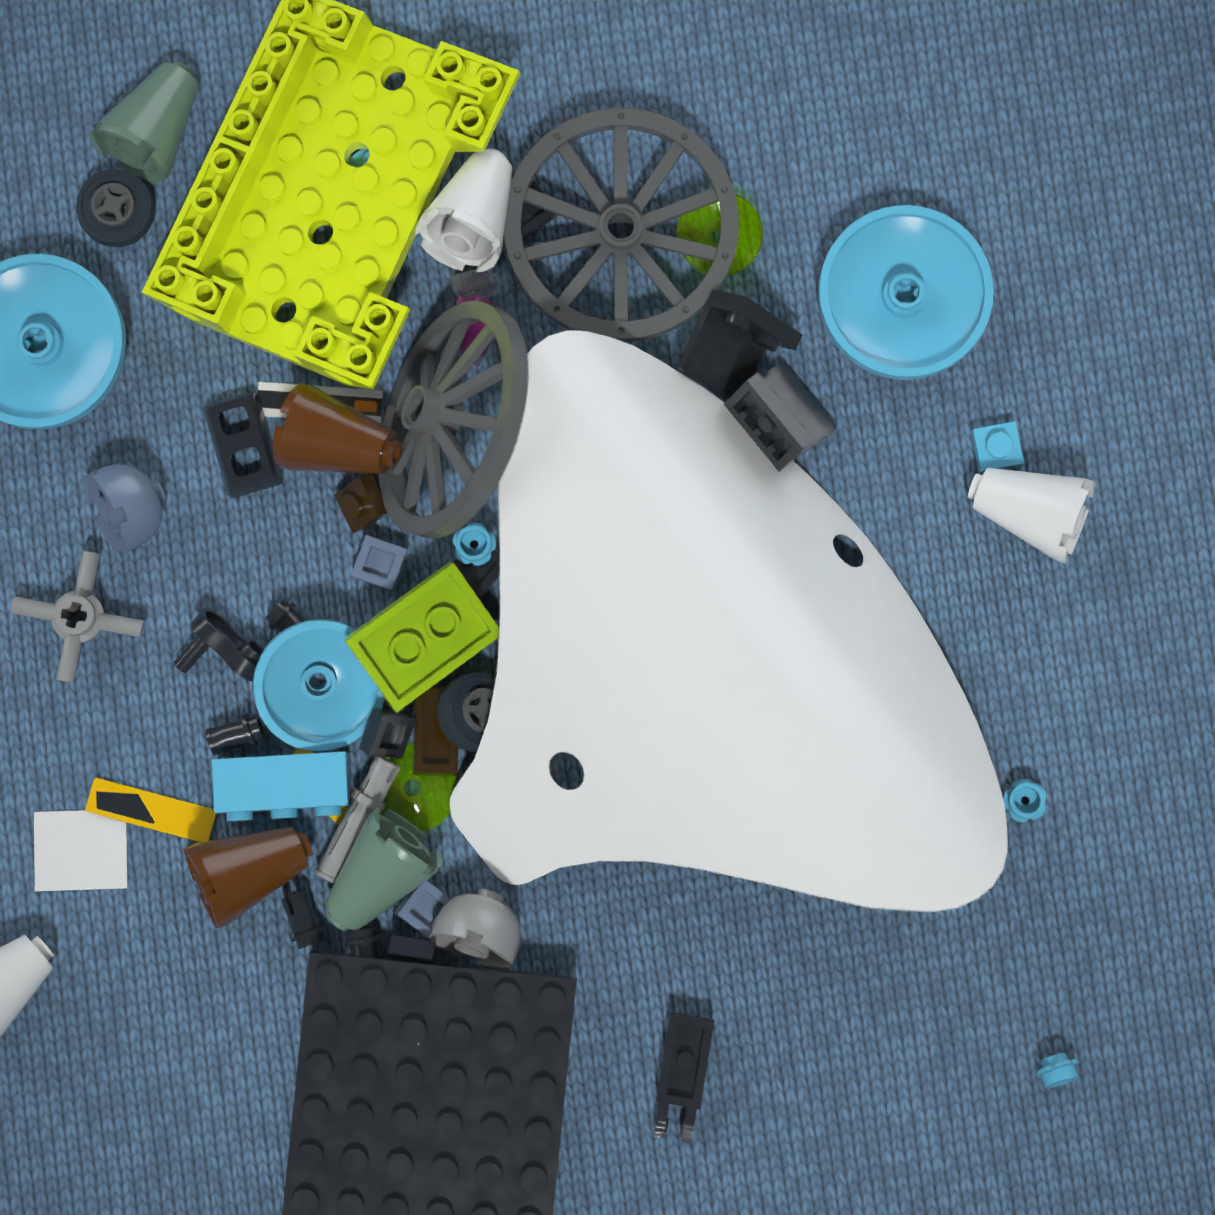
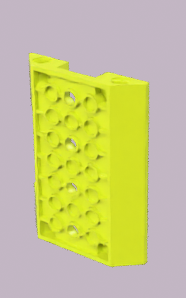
[142,0,521,390]

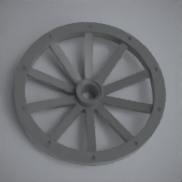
[504,108,739,342]
[378,301,528,539]

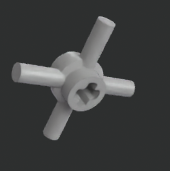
[11,551,145,683]

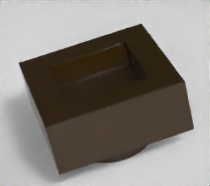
[334,473,388,533]

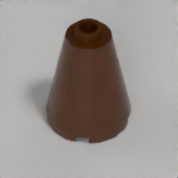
[273,384,402,474]
[183,826,313,929]

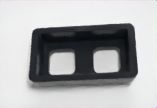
[203,392,283,498]

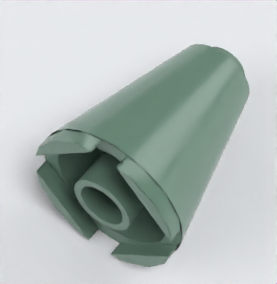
[89,61,199,185]
[325,807,443,931]

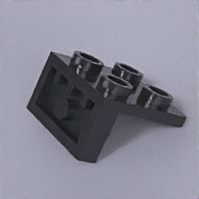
[677,290,803,401]
[723,362,836,472]

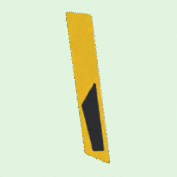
[85,778,216,842]

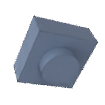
[351,535,408,592]
[394,881,451,940]

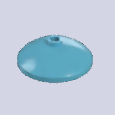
[253,619,385,751]

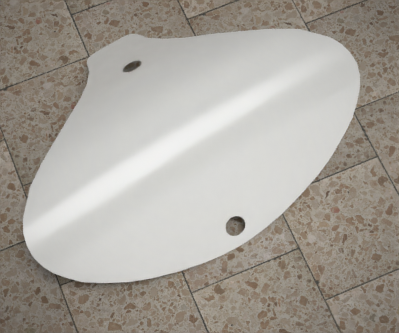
[449,330,1007,912]

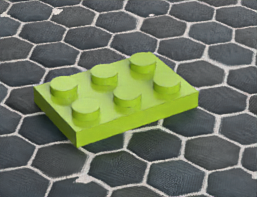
[343,561,500,713]

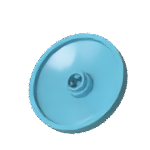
[818,205,994,380]
[0,254,126,430]

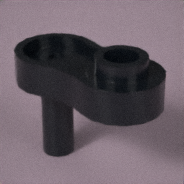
[173,608,264,681]

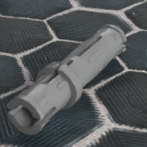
[314,756,401,883]

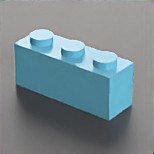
[212,752,352,822]

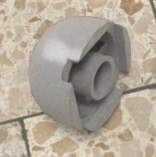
[430,889,521,969]

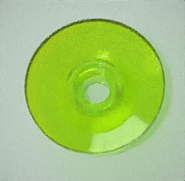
[677,194,763,276]
[380,745,458,832]

